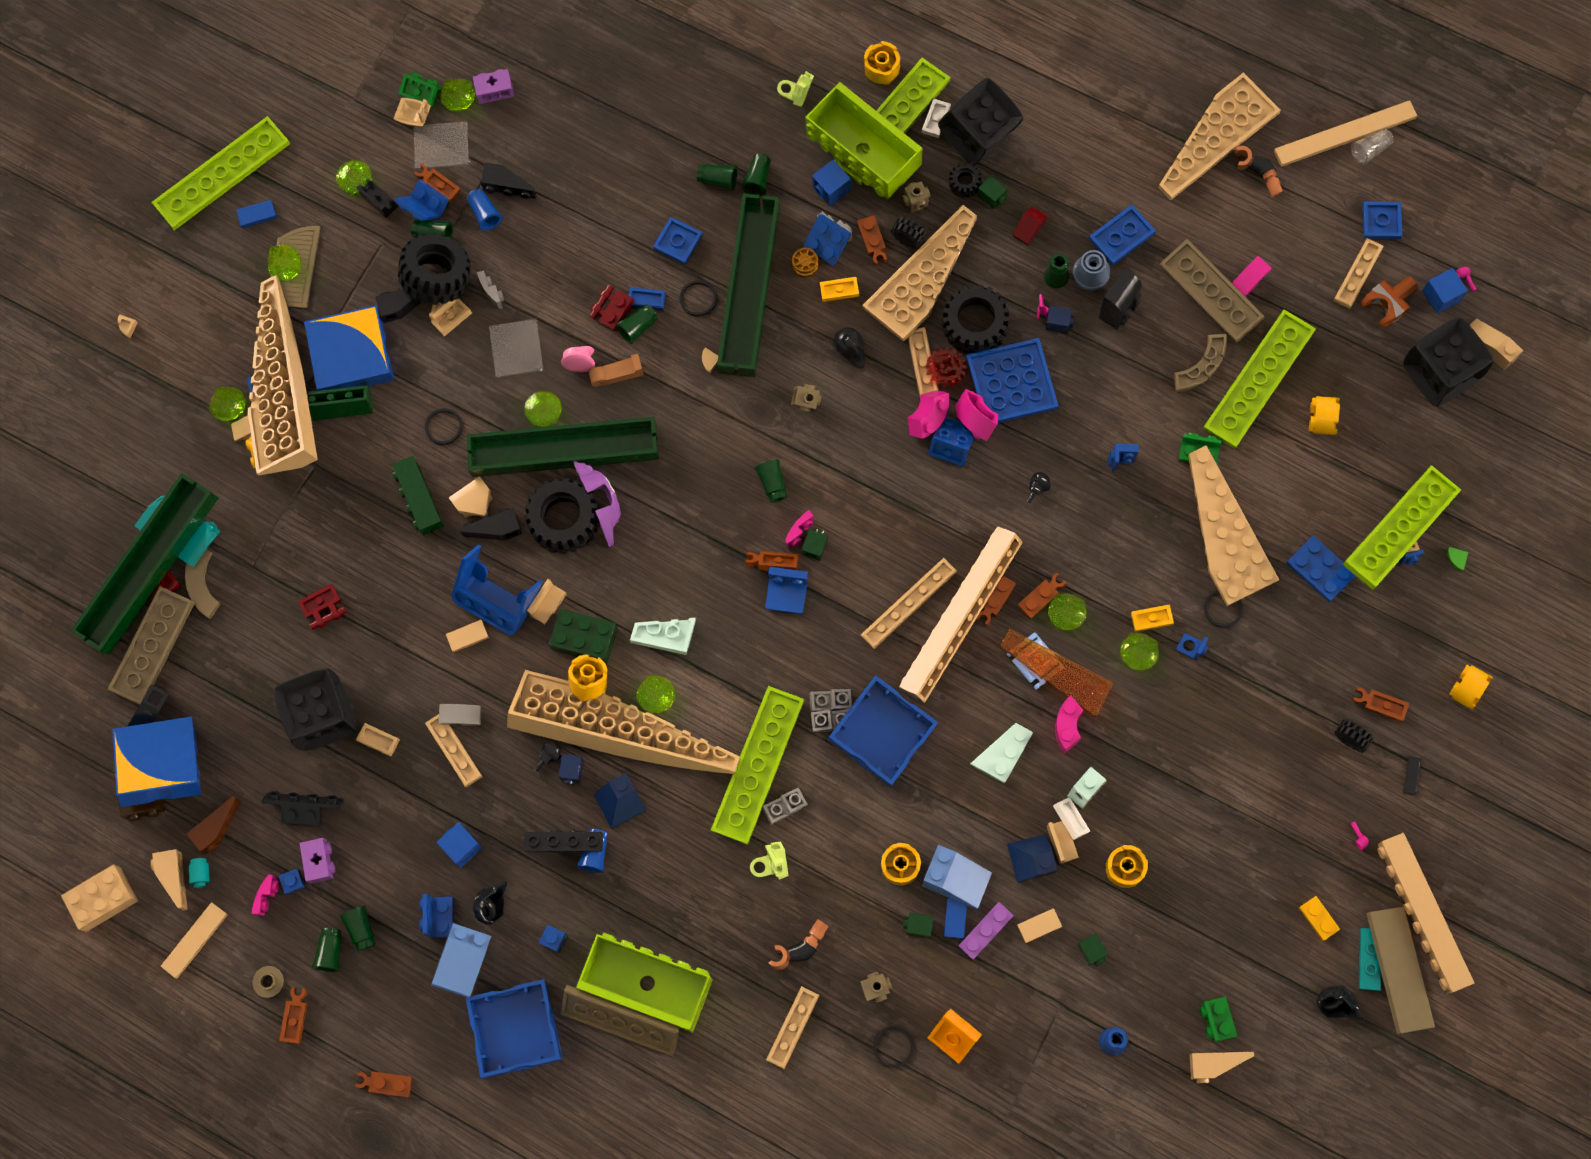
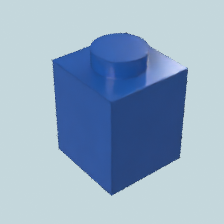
[539,925,568,954]

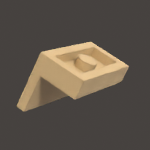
[527,579,567,626]
[1047,821,1079,864]

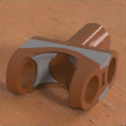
[1360,276,1419,328]

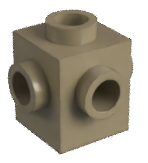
[902,181,930,213]
[791,384,821,412]
[860,972,892,1003]

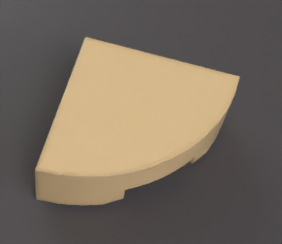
[118,314,138,338]
[702,348,718,373]

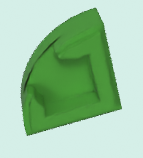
[1447,547,1468,572]

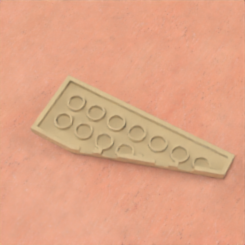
[1159,72,1281,200]
[862,205,977,342]
[1188,446,1279,606]

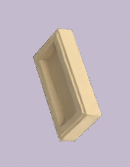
[446,620,489,653]
[356,723,400,757]
[1017,908,1062,944]

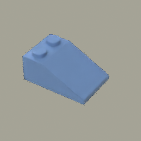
[922,845,992,909]
[431,923,491,998]

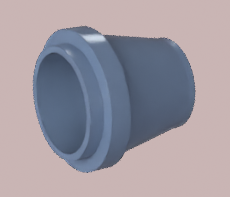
[1072,250,1110,291]

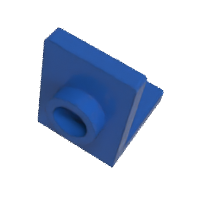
[1399,549,1424,565]
[1176,633,1209,661]

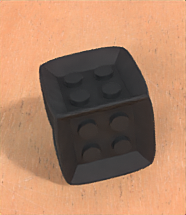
[938,77,1023,165]
[1403,317,1494,407]
[273,668,357,751]

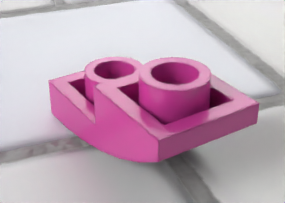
[1232,256,1272,297]
[785,510,814,549]
[251,875,279,916]

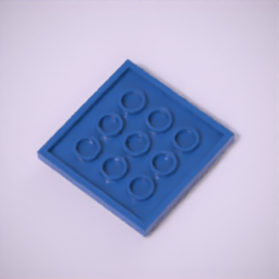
[966,338,1059,423]

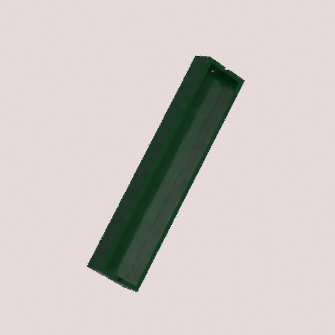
[717,193,780,377]
[466,417,659,477]
[70,473,219,655]

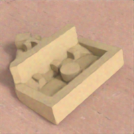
[429,299,472,336]
[449,476,493,518]

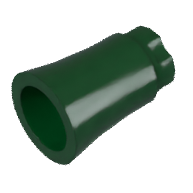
[741,153,771,196]
[697,164,738,191]
[411,220,453,238]
[1044,253,1069,288]
[616,304,658,344]
[754,459,787,503]
[339,905,376,952]
[311,928,341,972]

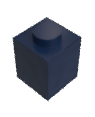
[1045,305,1075,333]
[558,754,584,785]

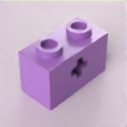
[473,69,514,104]
[299,838,335,884]

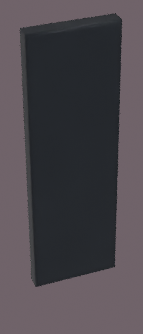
[1404,756,1421,795]

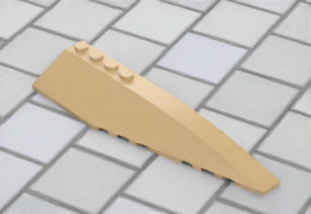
[248,275,318,475]
[507,670,740,774]

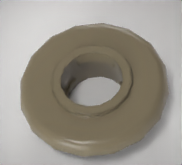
[252,966,284,998]

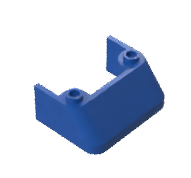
[452,544,542,635]

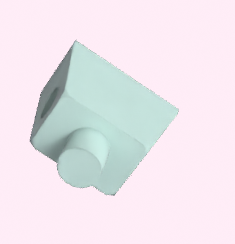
[1067,767,1106,809]

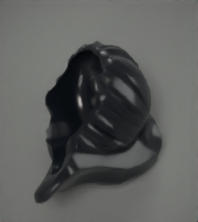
[833,327,865,368]
[473,881,507,925]
[1316,986,1364,1020]

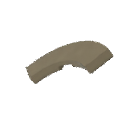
[1174,334,1227,393]
[185,549,221,619]

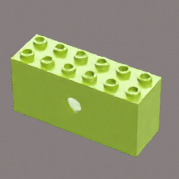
[805,82,923,200]
[576,933,713,1033]

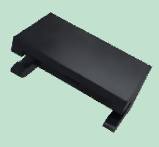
[356,179,399,218]

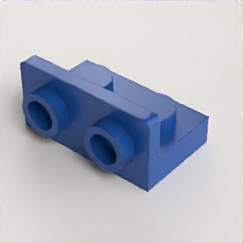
[1108,444,1139,472]

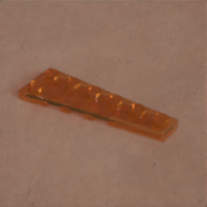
[1000,629,1114,718]

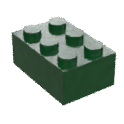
[549,609,618,664]

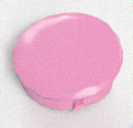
[561,346,595,372]

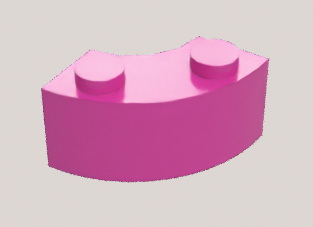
[955,389,998,441]
[907,390,949,439]
[1055,695,1083,754]

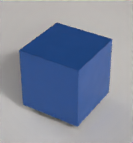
[812,159,851,206]
[1422,268,1468,314]
[436,822,483,868]

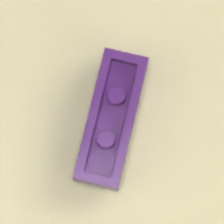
[958,902,1014,960]

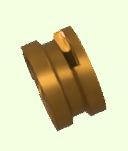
[792,248,818,278]

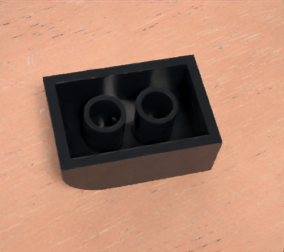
[1099,268,1142,330]

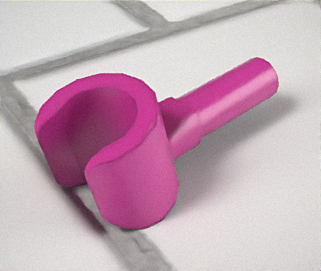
[1456,267,1476,291]
[1037,294,1049,319]
[1351,822,1369,851]

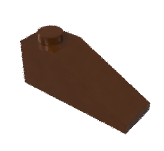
[187,796,241,854]

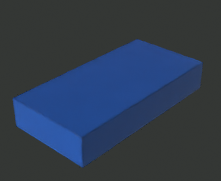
[236,200,277,228]
[628,287,666,311]
[944,897,967,939]

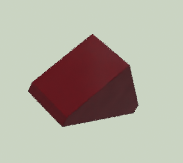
[1013,207,1049,245]

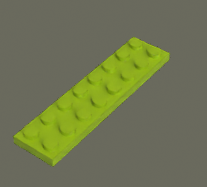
[834,58,950,185]
[152,116,290,231]
[1203,309,1316,449]
[1343,465,1461,590]
[711,686,805,845]

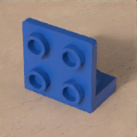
[395,180,450,221]
[928,417,975,467]
[765,567,808,614]
[419,894,454,938]

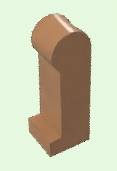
[588,354,644,387]

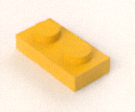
[820,277,859,302]
[1131,605,1174,632]
[1299,896,1340,941]

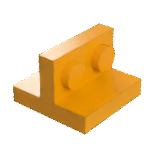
[927,1009,982,1064]

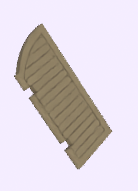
[271,226,321,309]

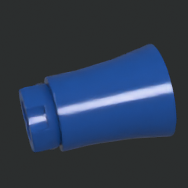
[467,189,503,231]
[577,829,608,873]
[1099,1027,1128,1056]

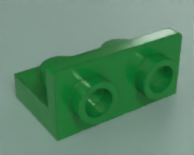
[398,72,442,107]
[1178,433,1222,464]
[1200,996,1237,1043]

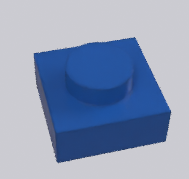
[279,869,305,895]

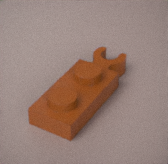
[414,164,461,204]
[857,215,887,266]
[745,551,798,571]
[1017,573,1066,620]
[976,576,1016,626]
[1352,688,1409,723]
[279,987,308,1044]
[355,1071,413,1098]

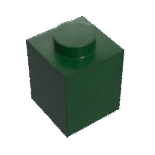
[978,176,1007,209]
[802,529,828,561]
[903,912,934,939]
[1077,933,1108,967]

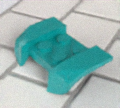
[135,496,220,567]

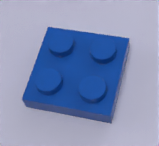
[1362,201,1402,239]
[803,214,852,266]
[653,217,703,265]

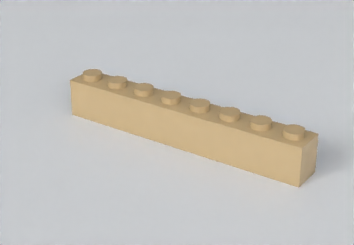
[1377,833,1475,994]

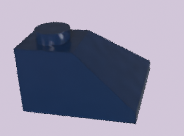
[594,773,646,829]
[1007,834,1057,883]

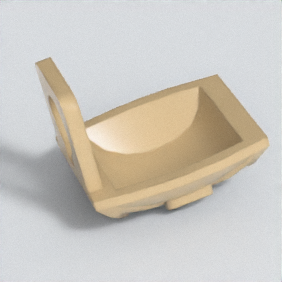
[393,98,431,127]

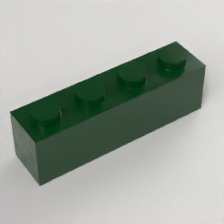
[307,385,373,421]
[392,456,444,535]

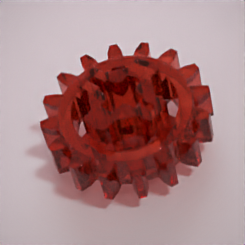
[925,347,967,388]

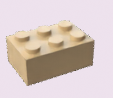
[61,864,138,932]

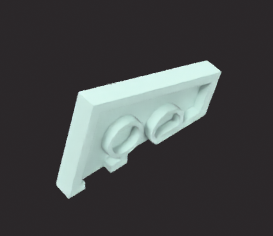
[630,618,696,655]
[970,723,1033,784]

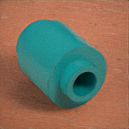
[188,858,210,888]

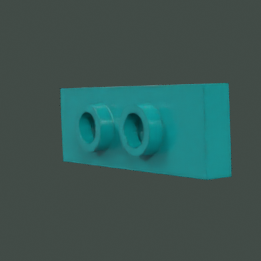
[1359,928,1381,991]

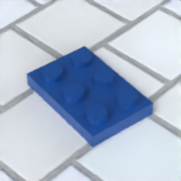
[1089,205,1156,266]
[1286,535,1356,603]

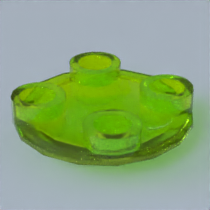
[441,79,475,111]
[336,160,372,195]
[267,244,301,281]
[209,387,246,421]
[524,391,562,426]
[1048,594,1086,630]
[1120,633,1159,670]
[636,675,675,713]

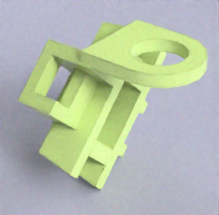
[777,71,814,107]
[750,842,789,880]

